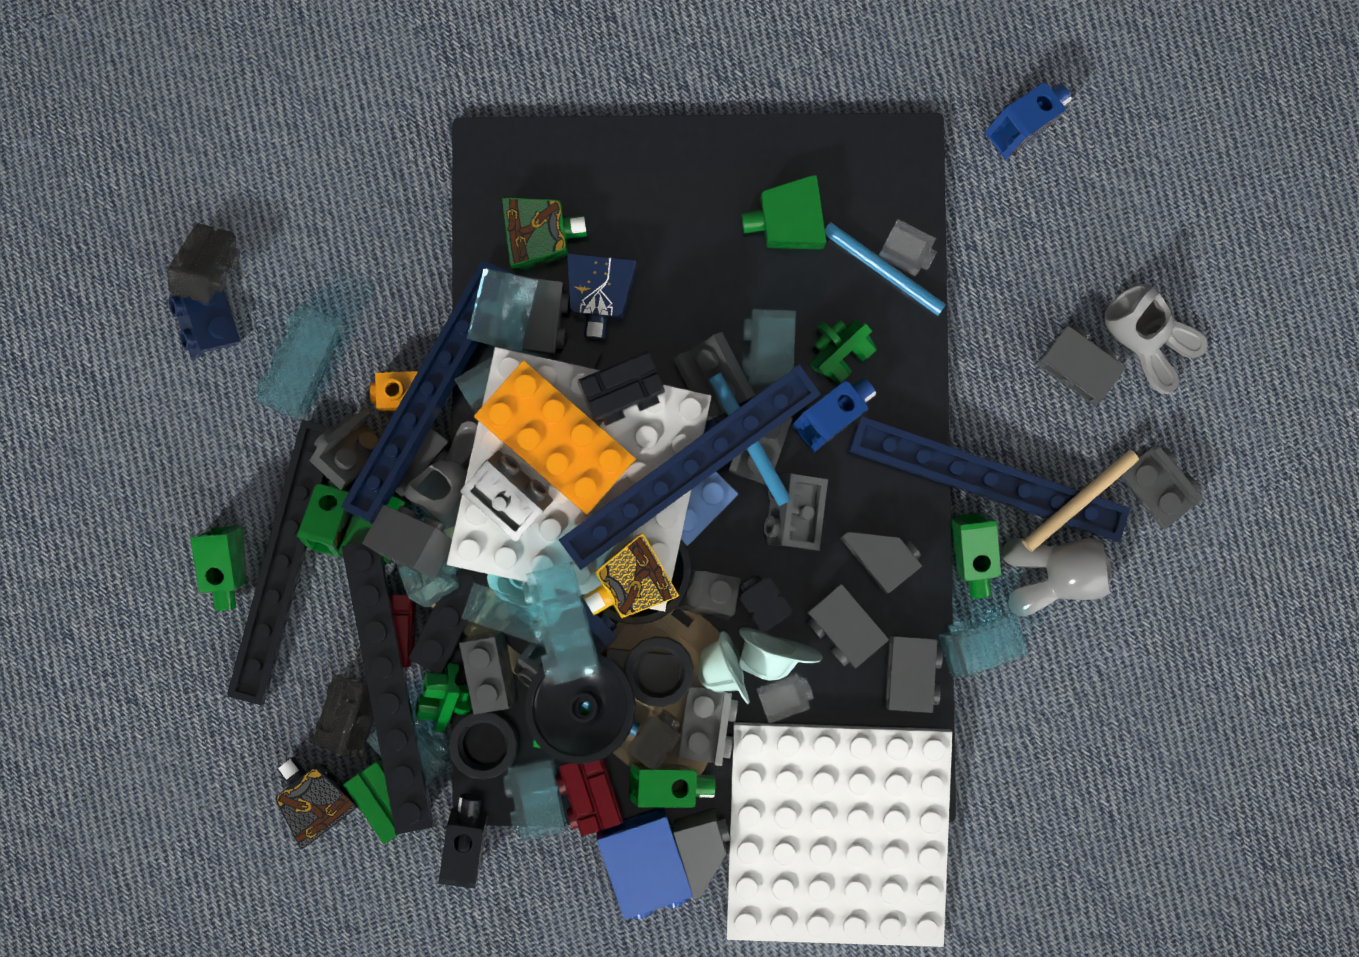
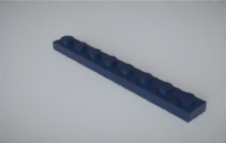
[341,260,515,524]
[559,364,821,570]
[848,416,1131,543]

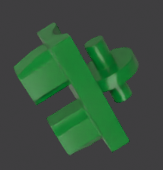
[808,319,877,384]
[415,663,473,733]

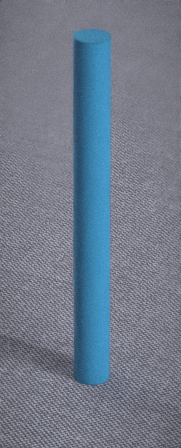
[825,222,946,316]
[708,373,791,506]

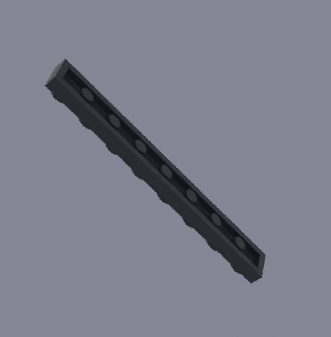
[227,420,337,705]
[341,542,434,835]

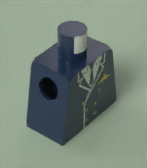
[567,254,637,340]

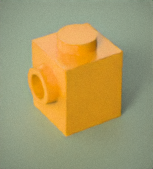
[370,371,418,412]

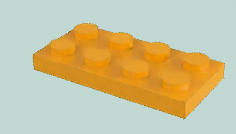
[474,360,636,516]

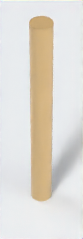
[1022,450,1139,552]

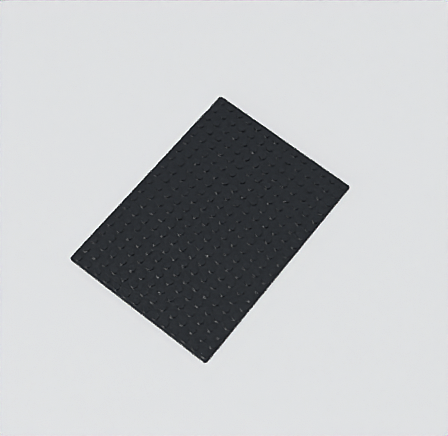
[452,113,956,826]

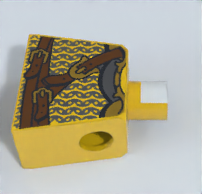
[583,533,679,618]

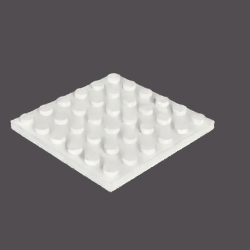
[447,347,711,612]
[727,722,952,947]

